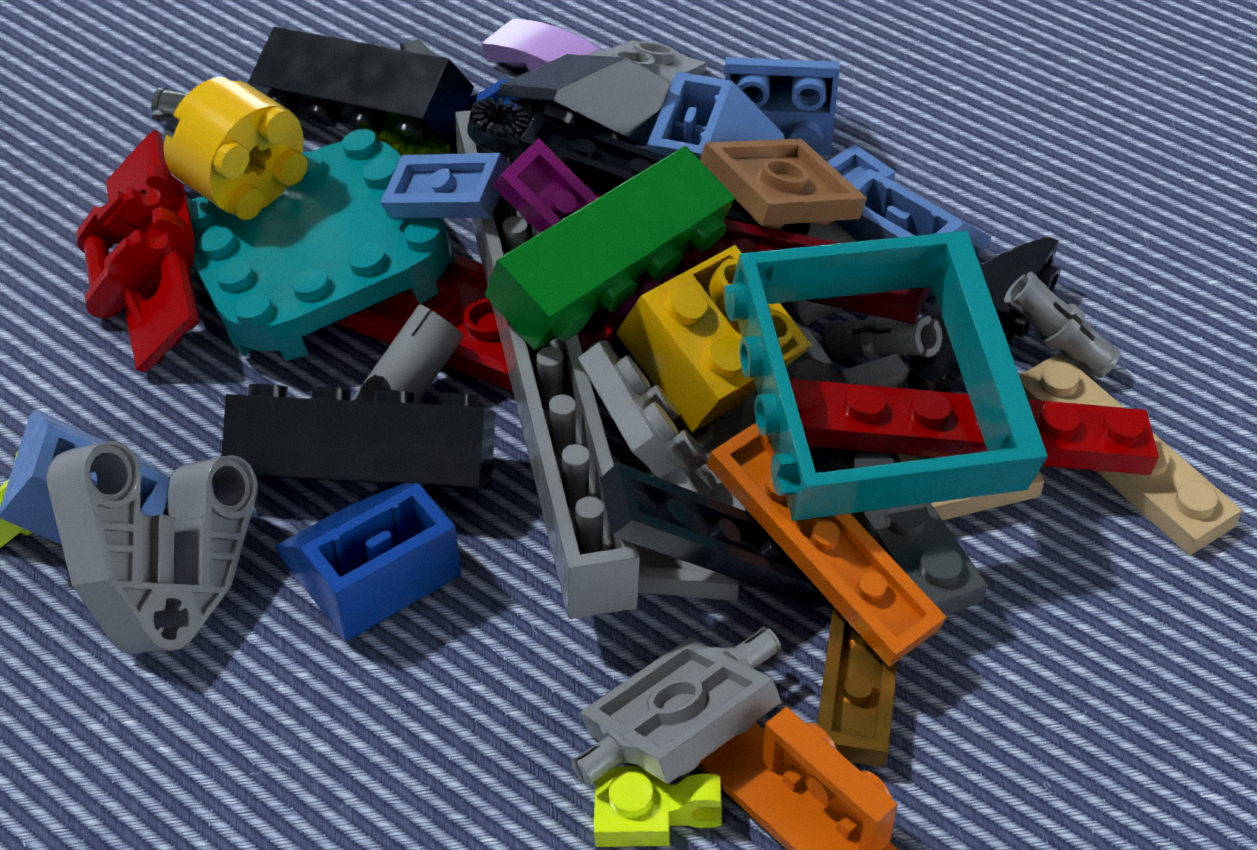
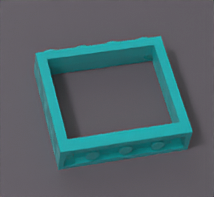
[724,230,1048,521]

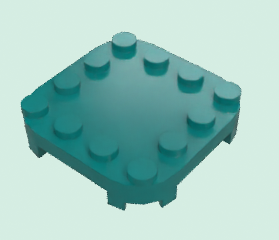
[187,129,456,362]

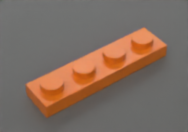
[707,423,947,667]

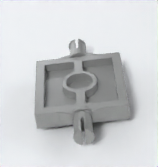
[578,340,713,496]
[571,626,781,787]

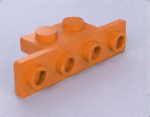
[697,706,899,850]

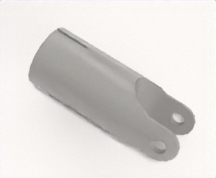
[352,304,464,404]

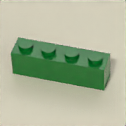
[485,145,736,351]

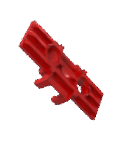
[76,130,200,374]

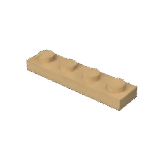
[1019,352,1243,556]

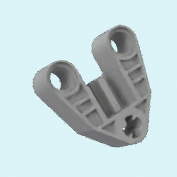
[46,441,258,654]

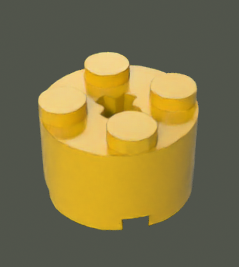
[164,77,308,220]

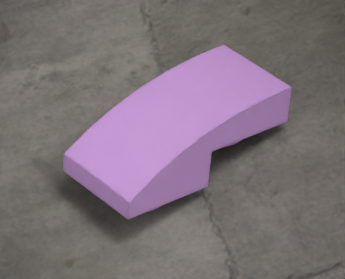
[481,19,601,71]

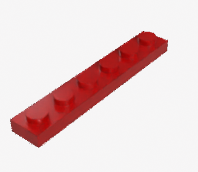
[789,378,1159,475]

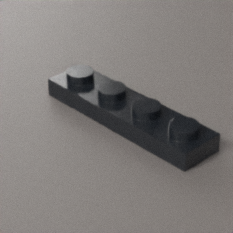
[600,462,828,608]

